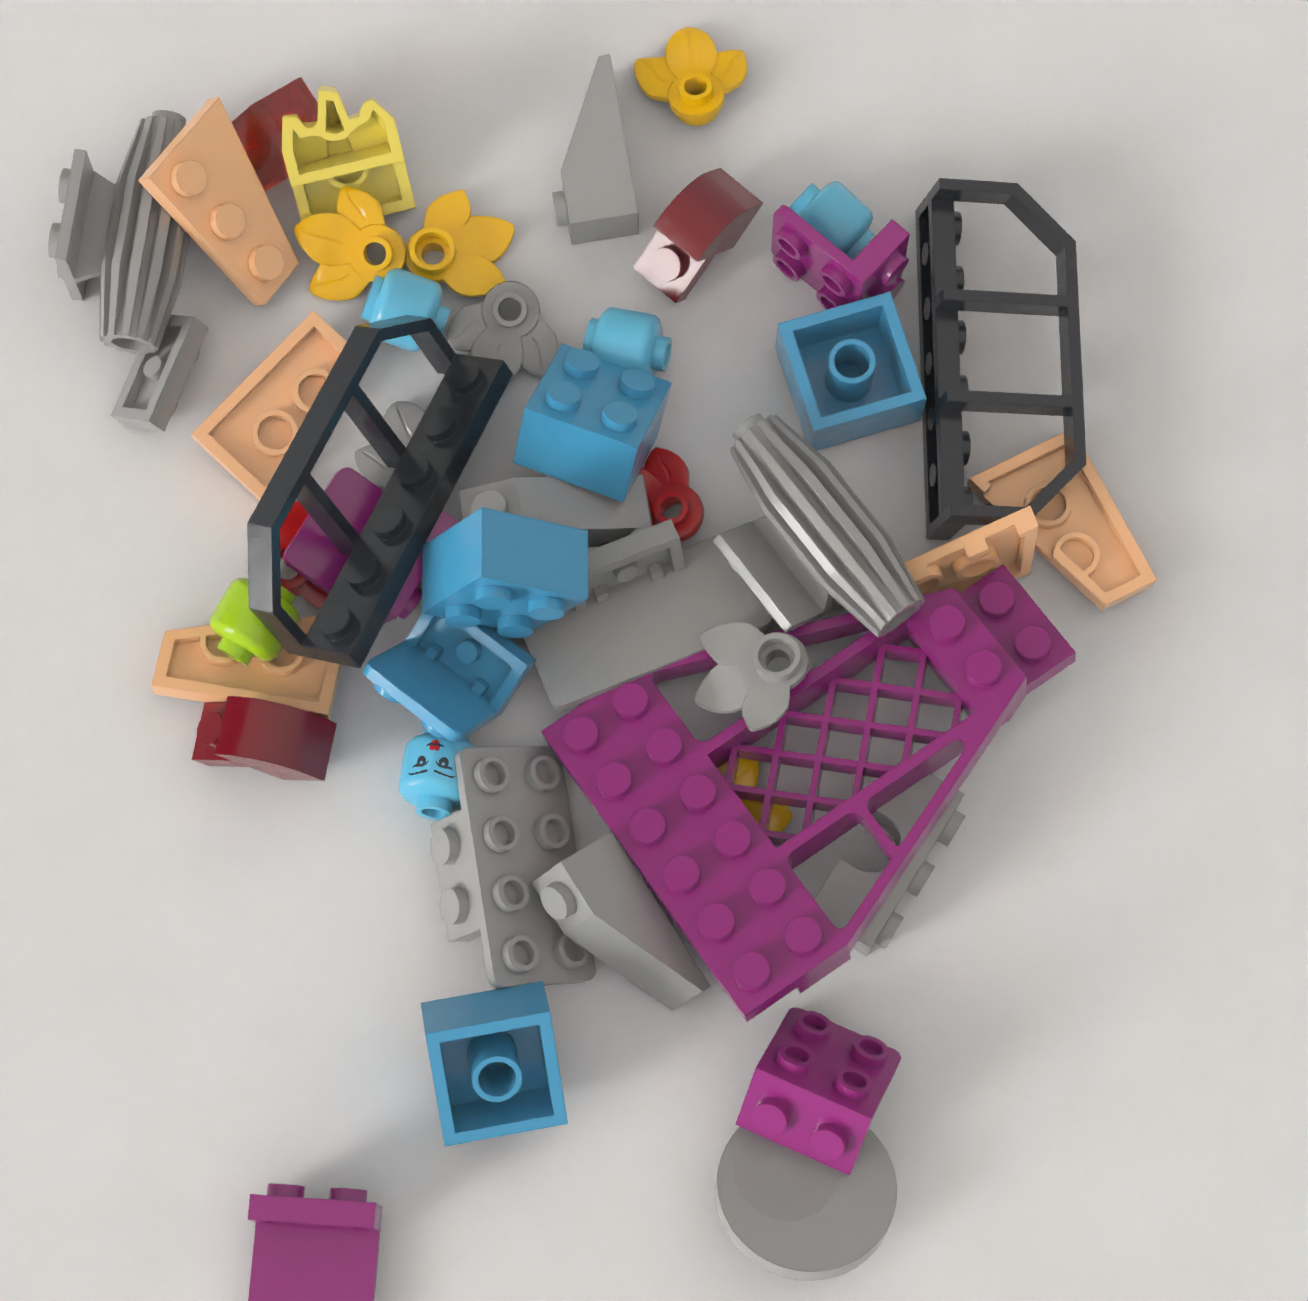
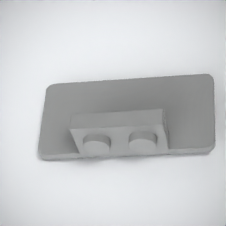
[523,519,774,711]
[430,746,596,989]

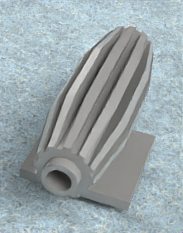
[48,110,190,355]
[713,413,925,637]

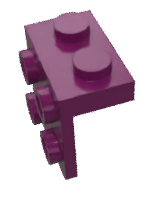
[771,205,910,310]
[283,467,458,624]
[735,1007,901,1175]
[248,1183,383,1301]

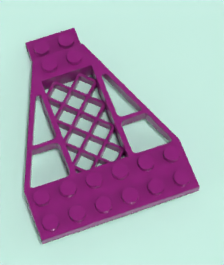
[541,564,1076,1022]

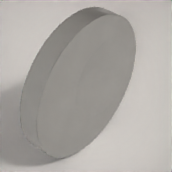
[715,1127,897,1281]

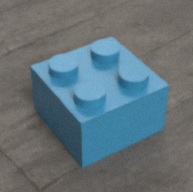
[775,292,927,451]
[513,344,672,502]
[422,507,588,638]
[421,981,568,1146]

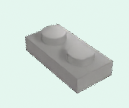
[111,314,209,432]

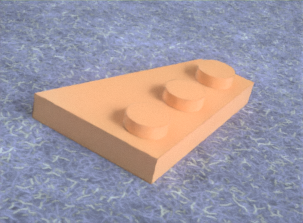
[138,97,299,306]
[192,310,347,501]
[967,432,1157,611]
[904,506,1039,595]
[151,616,343,720]

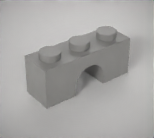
[814,757,966,956]

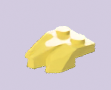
[282,85,416,221]

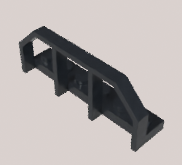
[915,178,1086,540]
[247,315,513,668]

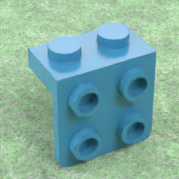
[363,614,536,742]

